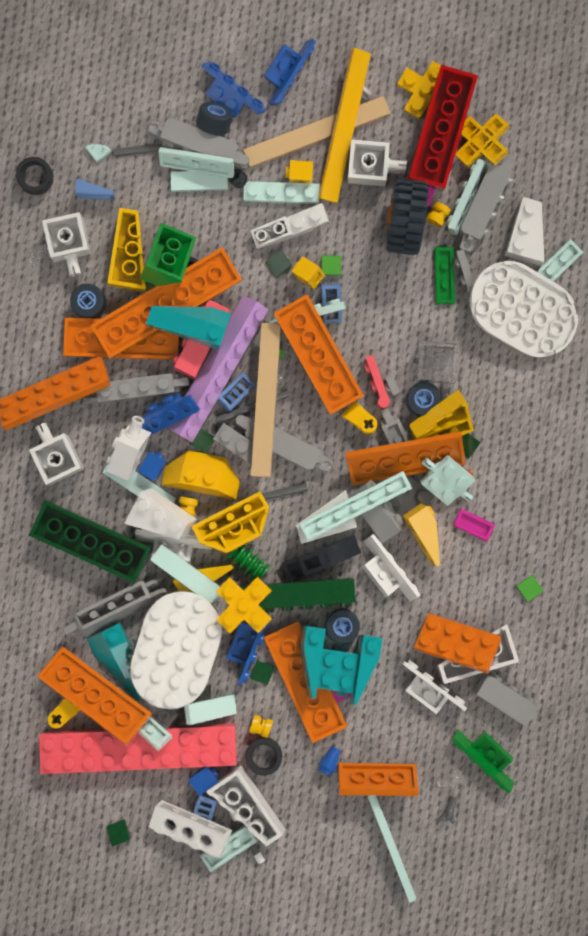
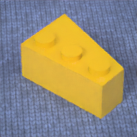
[409,389,474,440]

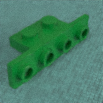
[452,729,515,793]

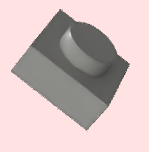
[384,375,400,397]

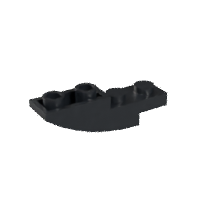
[282,535,362,581]

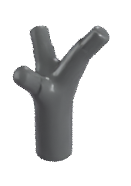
[436,796,458,824]

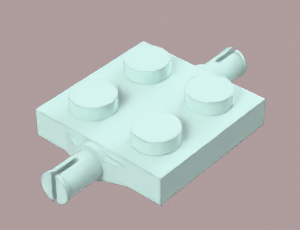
[420,455,475,506]

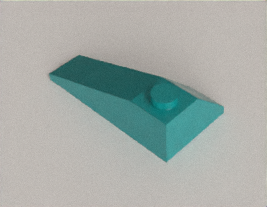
[146,306,231,350]
[87,622,142,700]

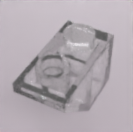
[139,698,179,730]

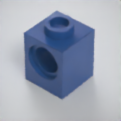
[138,451,167,482]
[188,766,220,796]

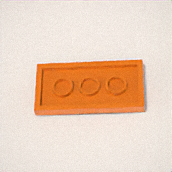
[414,613,502,674]
[338,763,419,796]

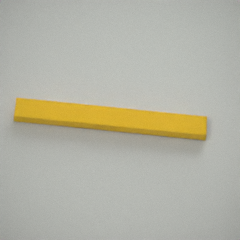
[318,48,371,203]

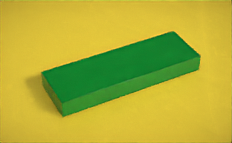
[434,247,455,305]

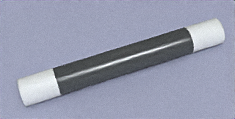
[229,812,265,864]

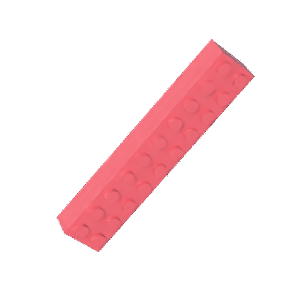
[39,723,237,774]

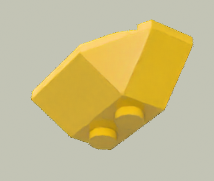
[161,450,240,500]
[191,491,269,553]

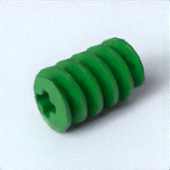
[227,544,271,581]

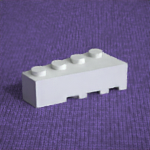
[437,624,519,685]
[206,765,285,846]

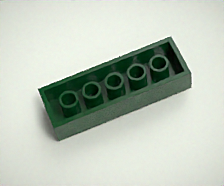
[28,500,153,584]
[240,578,356,612]

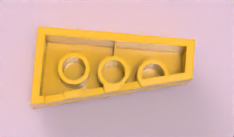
[107,208,146,293]

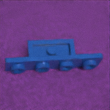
[263,39,316,106]
[201,62,267,118]
[142,393,200,435]
[226,612,271,686]

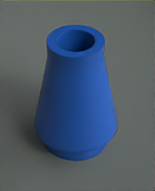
[318,746,341,777]

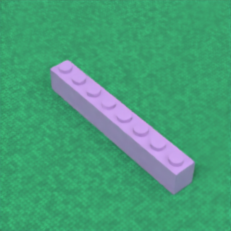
[167,296,269,442]

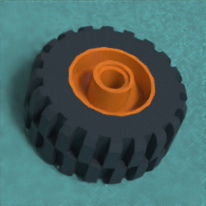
[386,178,429,255]

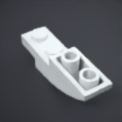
[250,203,330,249]

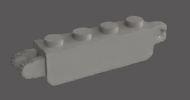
[148,118,249,170]
[459,154,513,254]
[83,373,189,404]
[236,415,333,472]
[64,578,166,638]

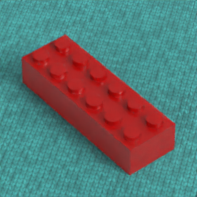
[407,65,478,191]

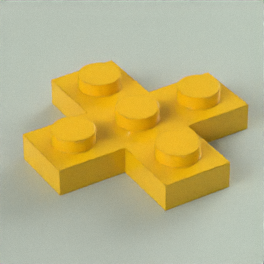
[397,61,441,120]
[455,113,510,168]
[216,577,272,633]

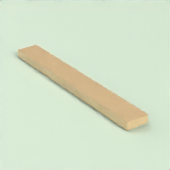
[243,96,391,168]
[251,323,281,478]

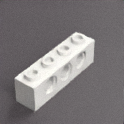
[148,800,232,858]

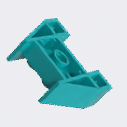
[300,626,383,705]

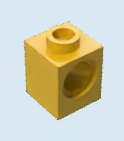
[286,160,313,184]
[292,257,325,290]

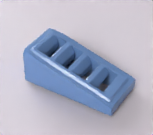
[75,179,116,200]
[321,283,342,323]
[216,372,256,413]
[188,794,217,836]

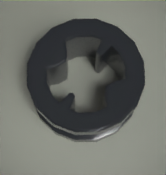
[229,169,248,189]

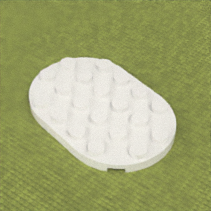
[469,261,578,357]
[131,592,222,709]

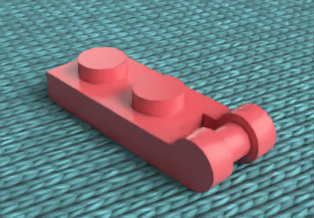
[363,355,390,409]

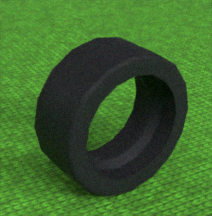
[16,156,54,195]
[245,737,282,776]

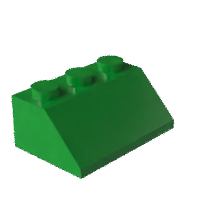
[140,223,196,286]

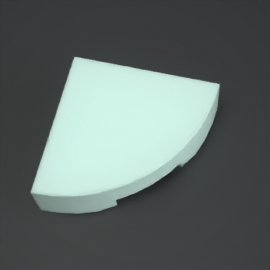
[85,144,112,163]

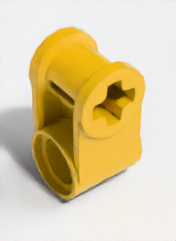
[341,401,377,435]
[48,699,80,728]

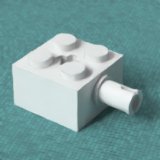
[347,140,407,187]
[42,212,91,276]
[107,416,151,481]
[29,423,84,486]

